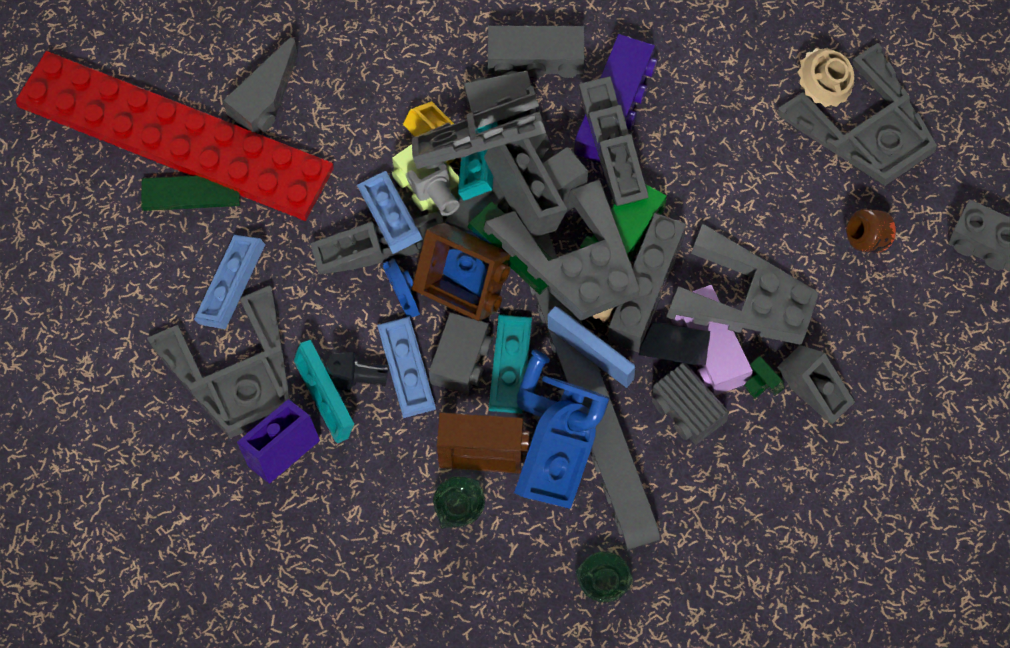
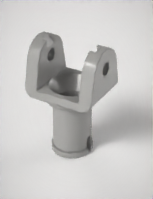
[406,163,460,216]

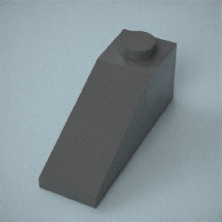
[223,37,298,133]

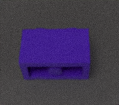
[237,399,320,484]

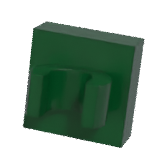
[744,356,785,399]

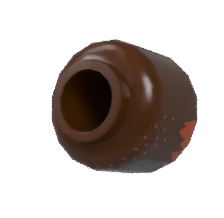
[846,209,896,253]

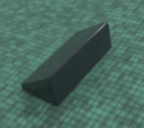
[639,322,711,365]

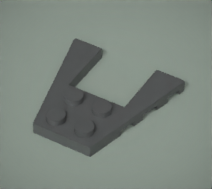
[777,43,937,186]
[412,86,546,169]
[484,180,640,320]
[667,224,819,345]
[147,285,291,439]

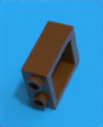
[412,222,511,321]
[437,413,530,473]

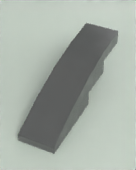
[578,76,649,206]
[310,210,445,275]

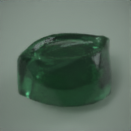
[433,477,485,529]
[575,552,633,603]

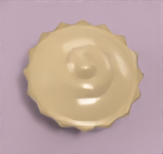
[798,48,854,107]

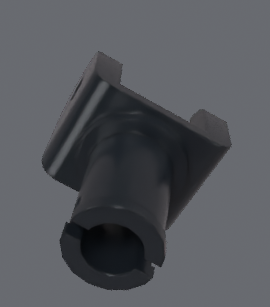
[326,352,388,392]

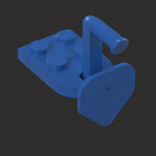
[514,350,610,509]

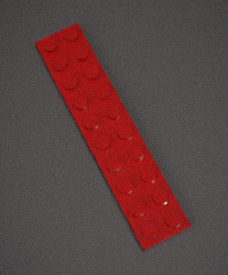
[15,51,334,221]

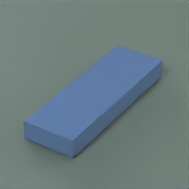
[357,171,422,254]
[194,235,265,329]
[548,306,635,388]
[377,316,436,418]

